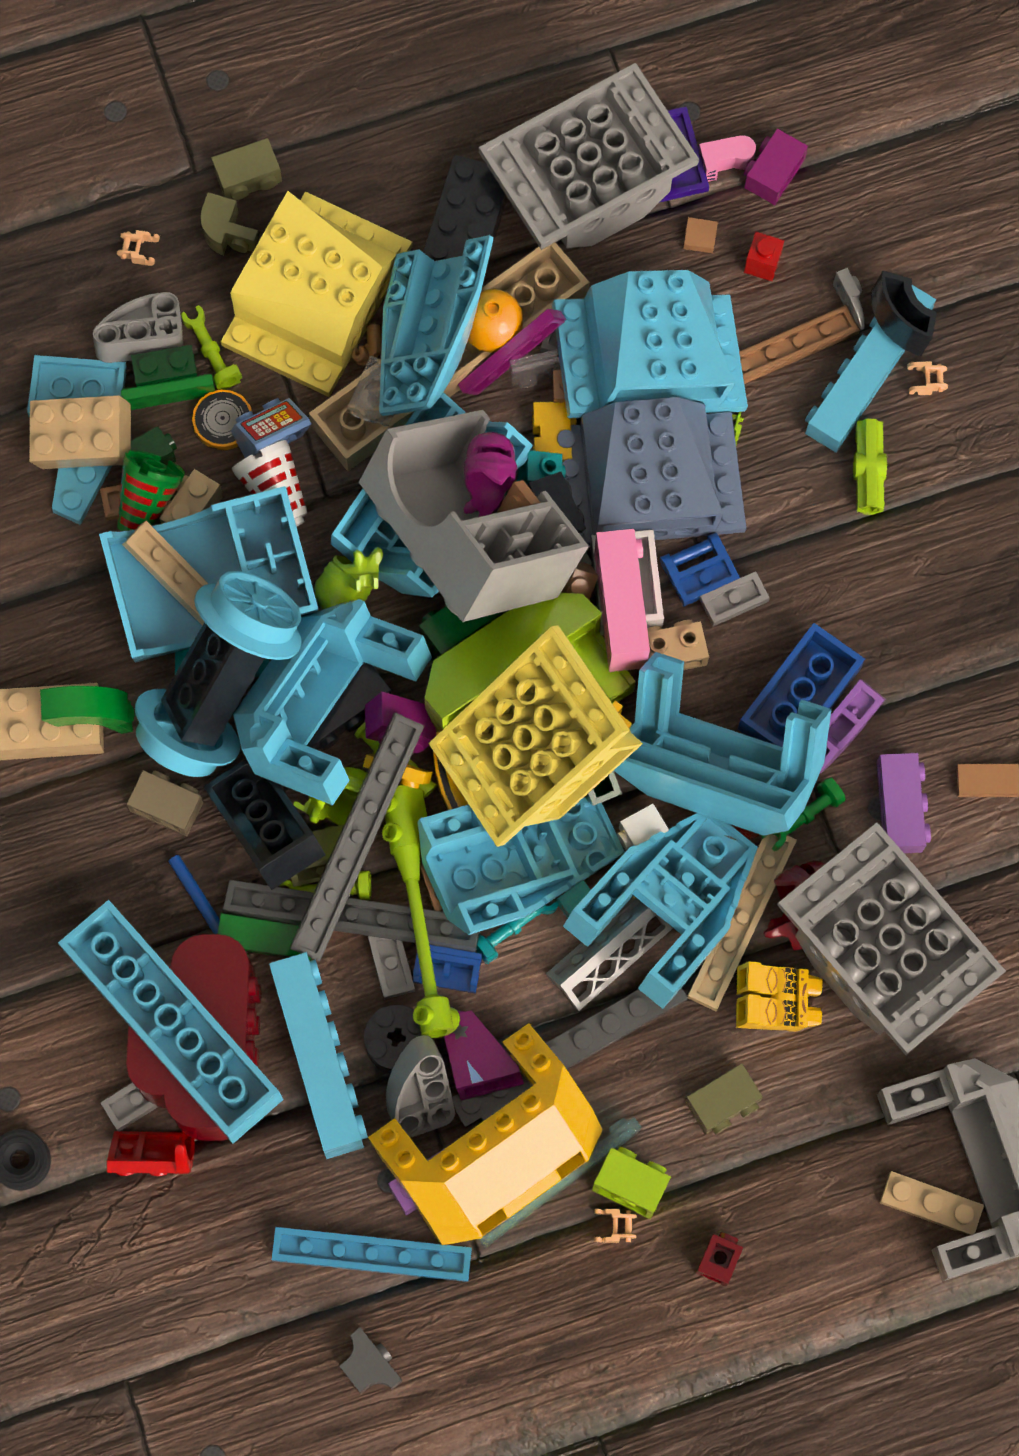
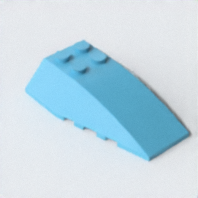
[418,798,625,935]

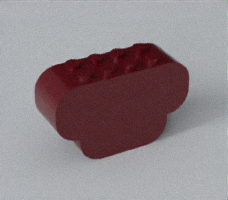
[126,934,262,1141]

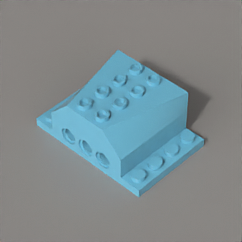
[552,270,748,418]

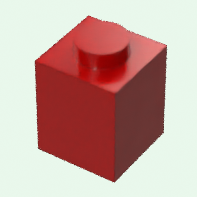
[744,232,785,282]

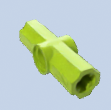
[853,419,887,515]

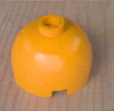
[468,289,524,353]

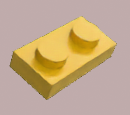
[363,754,433,789]

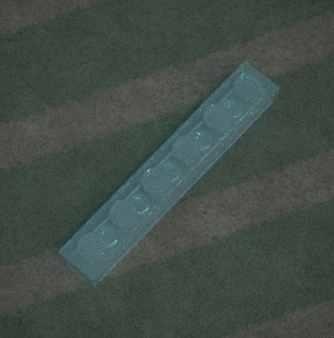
[477,1117,642,1249]

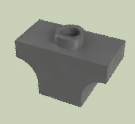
[340,1328,403,1394]

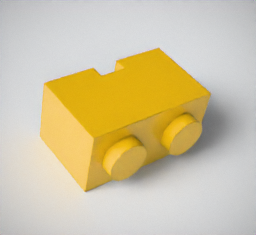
[532,402,576,462]

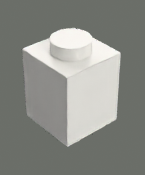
[617,804,669,850]

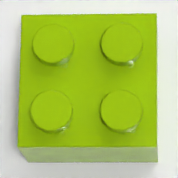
[592,1146,671,1220]

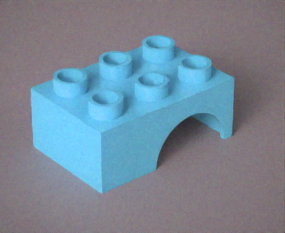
[99,486,318,663]

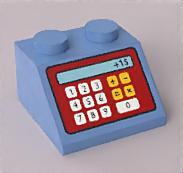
[231,398,311,458]

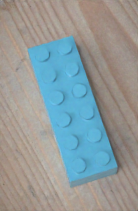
[269,952,368,1159]

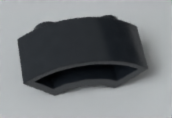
[871,270,937,356]

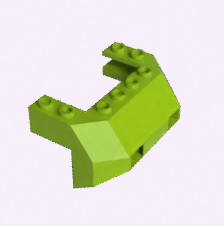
[425,593,635,733]

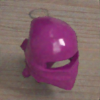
[463,432,517,517]

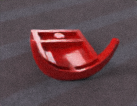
[107,1131,195,1176]

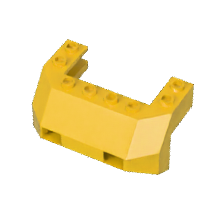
[368,1023,603,1245]

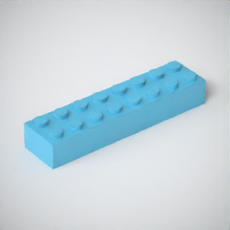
[58,900,284,1143]

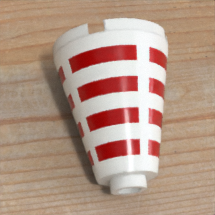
[232,440,307,527]

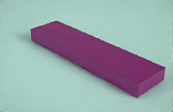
[458,309,566,395]

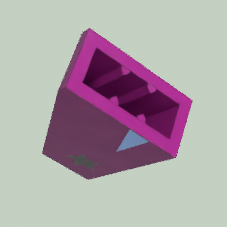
[444,1011,524,1101]

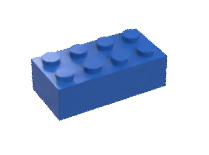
[737,623,865,747]

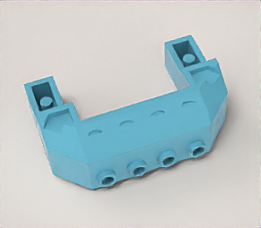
[233,599,432,805]

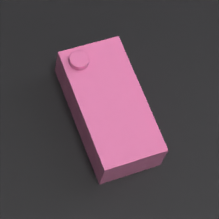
[594,529,650,672]

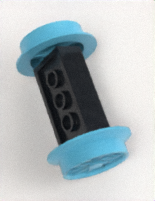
[135,571,301,777]

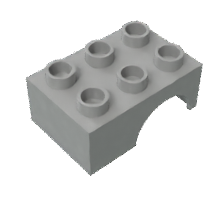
[359,410,589,622]

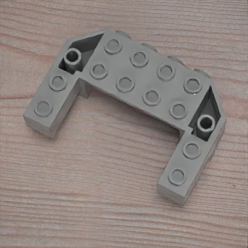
[877,1058,1019,1282]

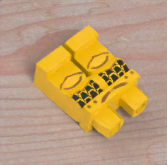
[736,961,823,1032]

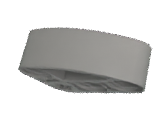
[93,292,184,363]
[386,1035,455,1137]

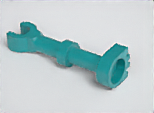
[476,901,559,964]

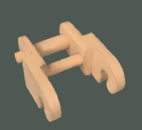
[117,230,160,266]
[907,361,948,395]
[594,1209,637,1243]

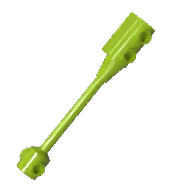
[382,785,460,1038]

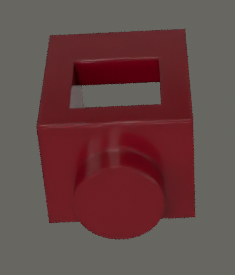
[696,1232,743,1287]

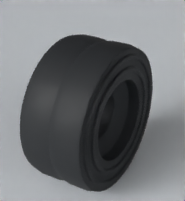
[0,1129,51,1191]

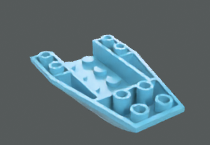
[379,235,494,416]

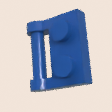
[659,532,740,607]

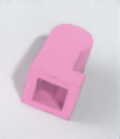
[699,135,756,182]

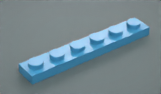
[271,1227,472,1282]

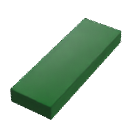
[121,374,215,410]
[217,913,311,961]

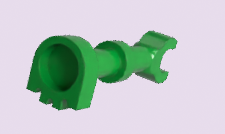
[761,777,846,851]

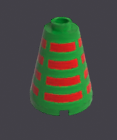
[117,450,185,532]

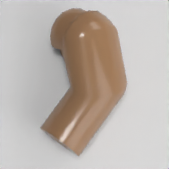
[352,324,382,366]

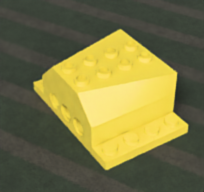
[221,191,412,397]
[428,625,643,847]

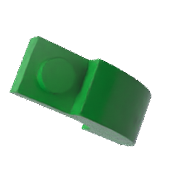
[40,686,135,734]

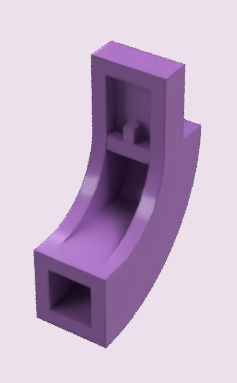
[819,679,886,774]

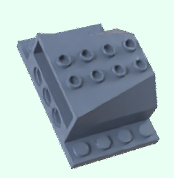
[557,397,746,546]

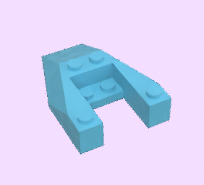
[563,813,758,1009]

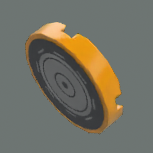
[192,389,252,451]

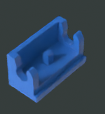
[413,945,482,994]

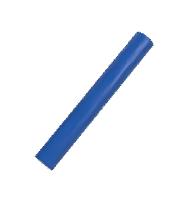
[168,855,220,934]

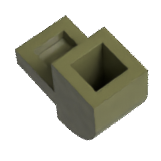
[201,193,259,256]

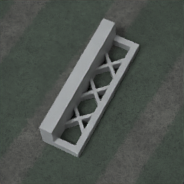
[546,896,673,1011]

